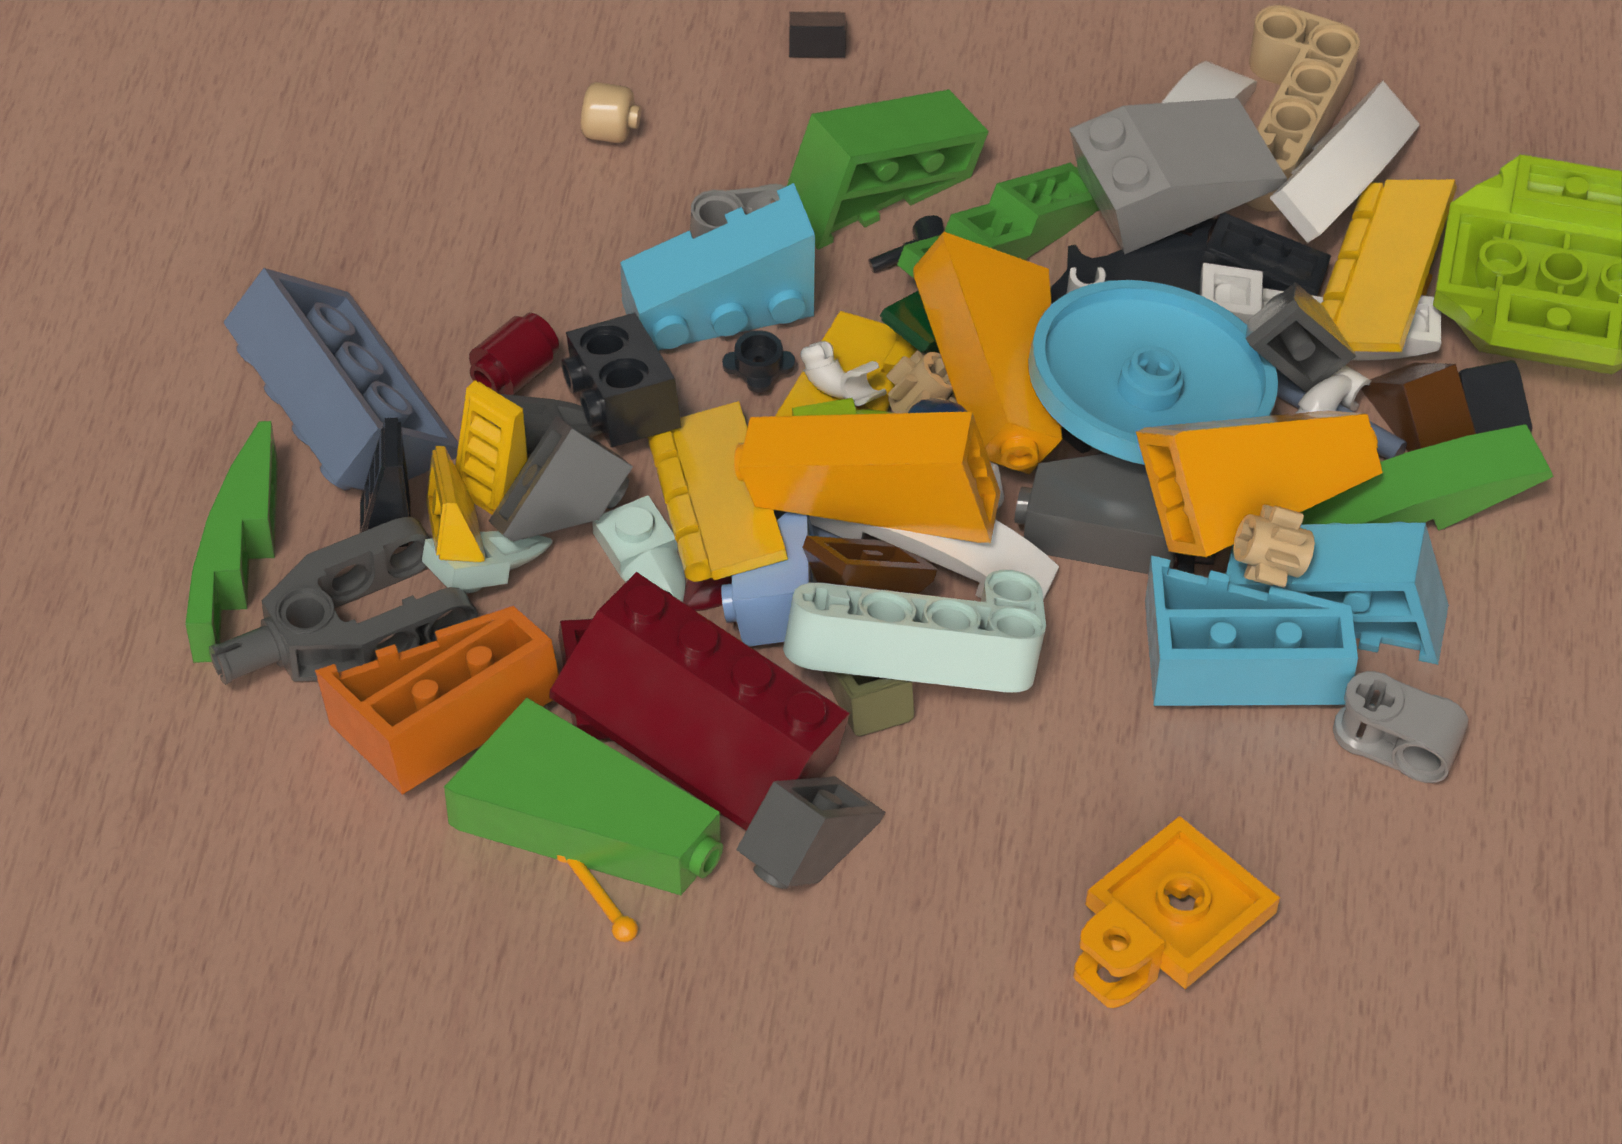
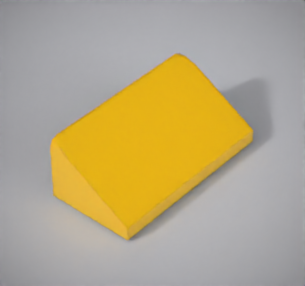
[426,446,485,562]

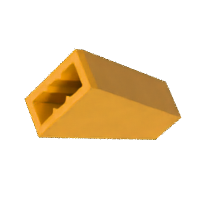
[913,232,1062,474]
[1136,410,1383,557]
[734,412,1000,543]

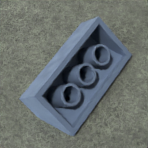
[223,268,458,490]

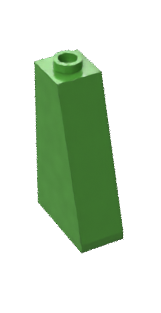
[444,698,723,895]

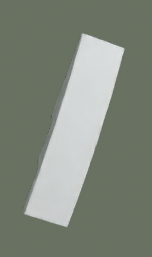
[1269,81,1420,243]

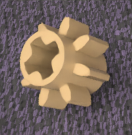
[887,350,957,413]
[1233,504,1315,588]

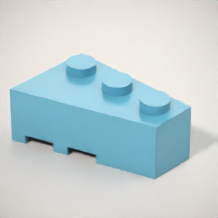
[620,183,815,350]
[1226,522,1449,665]
[1145,555,1358,706]

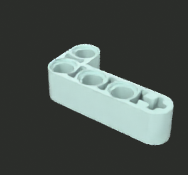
[783,570,1046,693]

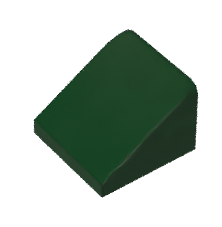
[879,291,940,354]

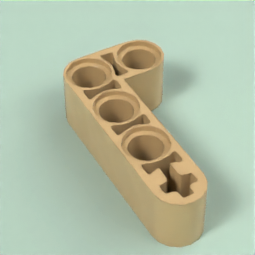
[1247,5,1360,212]

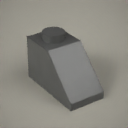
[1245,282,1356,393]
[489,416,633,542]
[736,776,885,889]

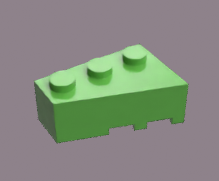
[787,89,989,250]

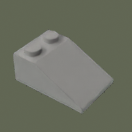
[1069,98,1287,254]

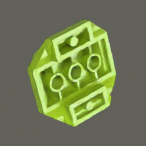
[1433,154,1622,374]

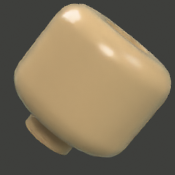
[581,82,641,143]

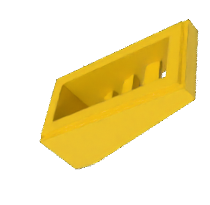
[455,380,527,515]

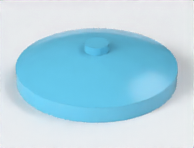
[1028,280,1278,465]

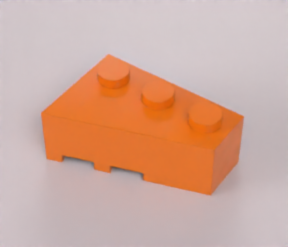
[315,606,559,795]

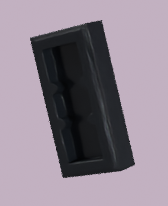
[1200,212,1332,296]

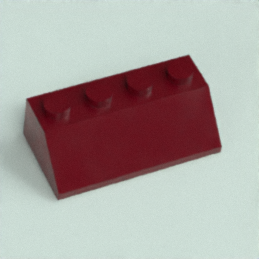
[549,572,850,831]

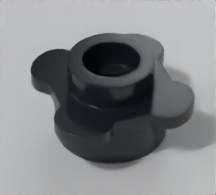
[722,330,795,392]

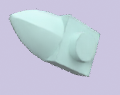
[592,495,686,602]
[422,531,553,593]

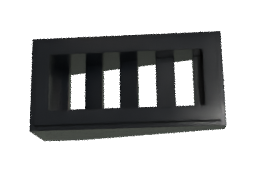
[360,417,411,547]

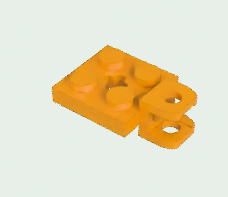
[1073,816,1280,1008]

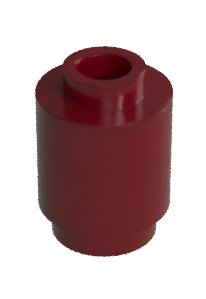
[469,313,559,395]

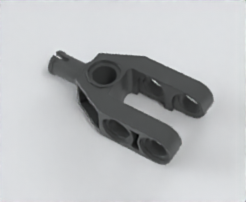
[209,517,478,685]

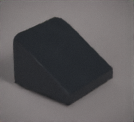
[789,12,846,58]
[1459,360,1533,434]

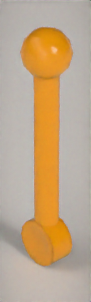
[557,855,638,942]

